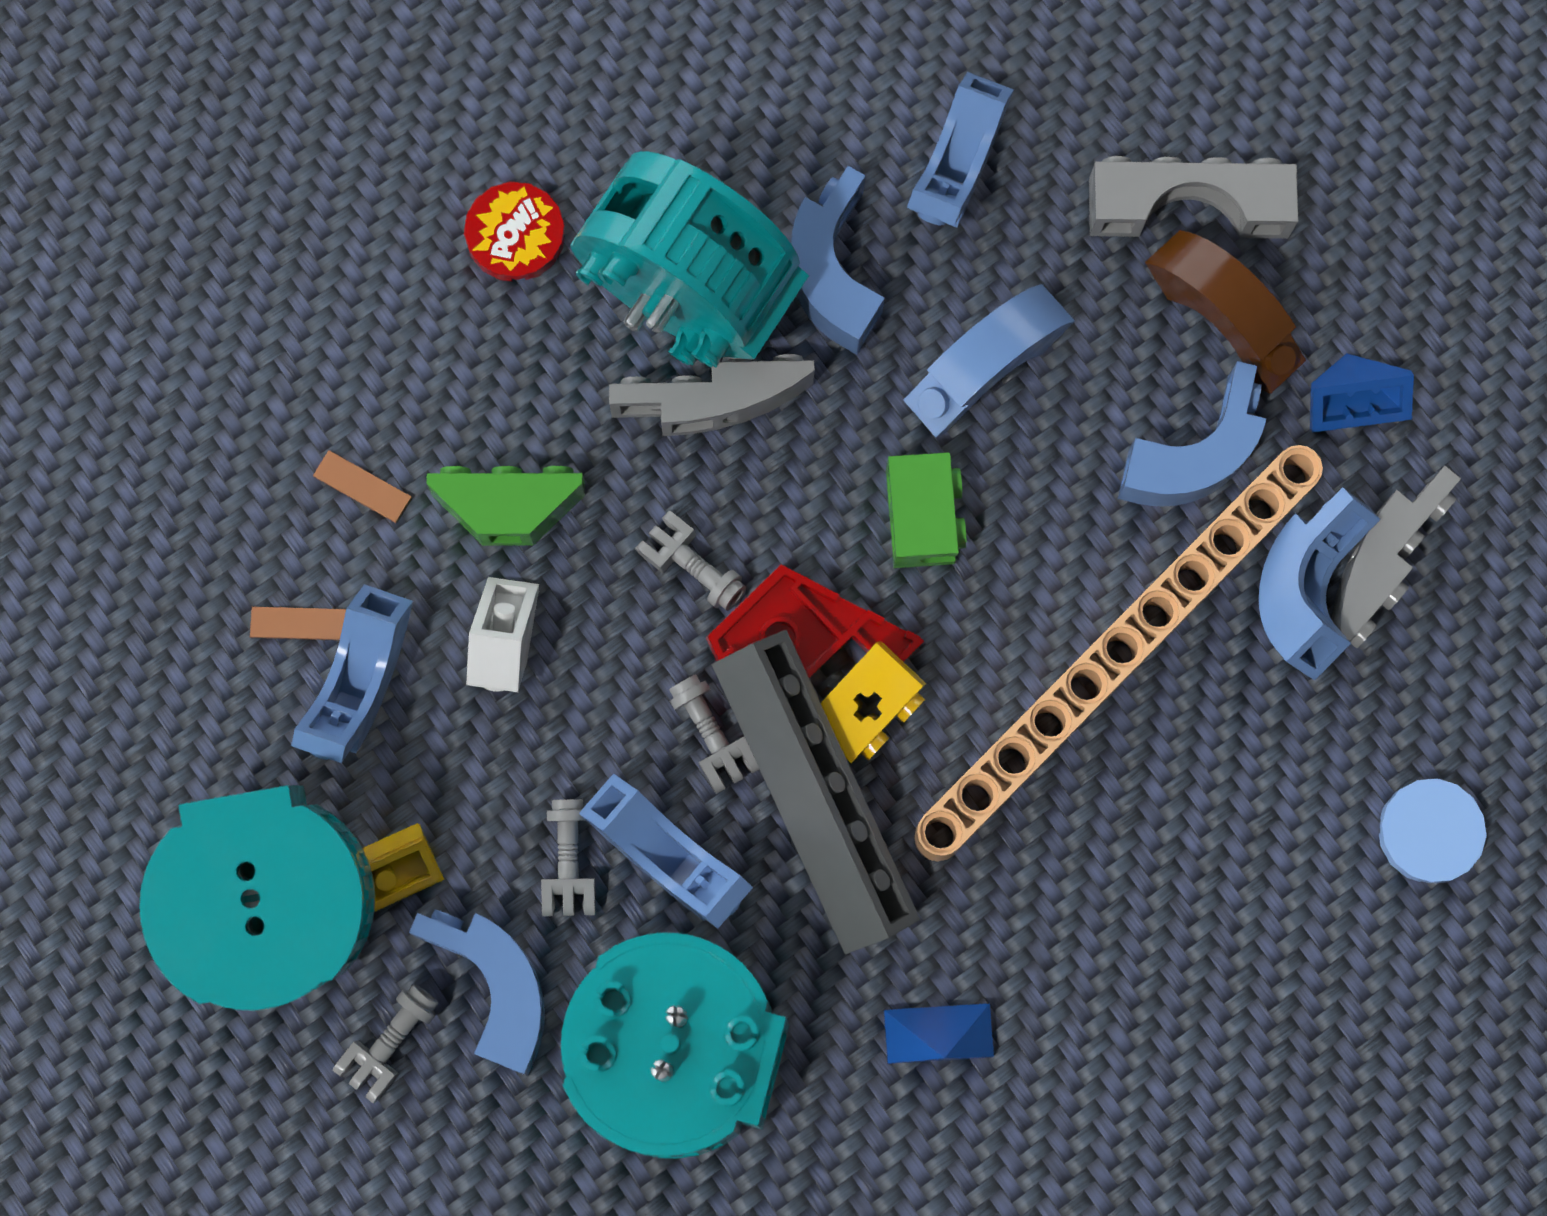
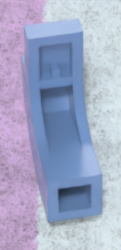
[907,72,1014,228]
[791,166,885,355]
[903,284,1075,438]
[1117,361,1267,507]
[1259,487,1381,680]
[291,584,413,763]
[579,774,753,929]
[409,909,545,1076]

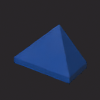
[1310,353,1414,433]
[884,1003,994,1064]

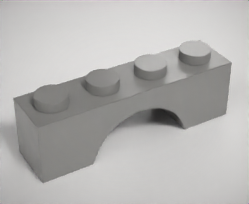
[1089,156,1298,239]

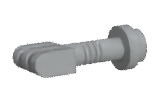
[635,511,746,611]
[669,674,760,794]
[541,799,596,916]
[332,984,438,1104]

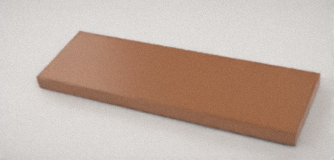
[313,450,412,523]
[250,607,346,640]

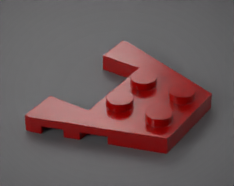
[706,564,924,678]

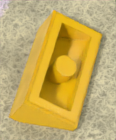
[363,823,444,912]

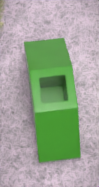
[426,466,585,546]

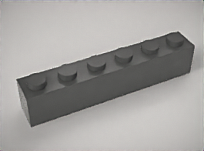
[712,630,920,954]

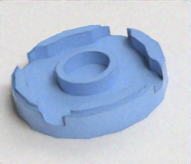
[1379,778,1486,883]

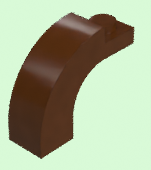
[1145,230,1306,394]

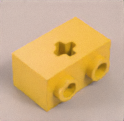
[821,641,927,763]

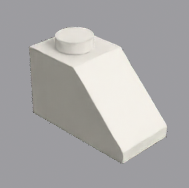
[466,577,539,692]

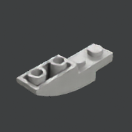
[609,354,814,436]
[1331,466,1461,649]

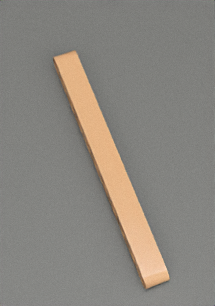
[914,445,1323,862]

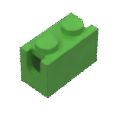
[886,452,966,568]

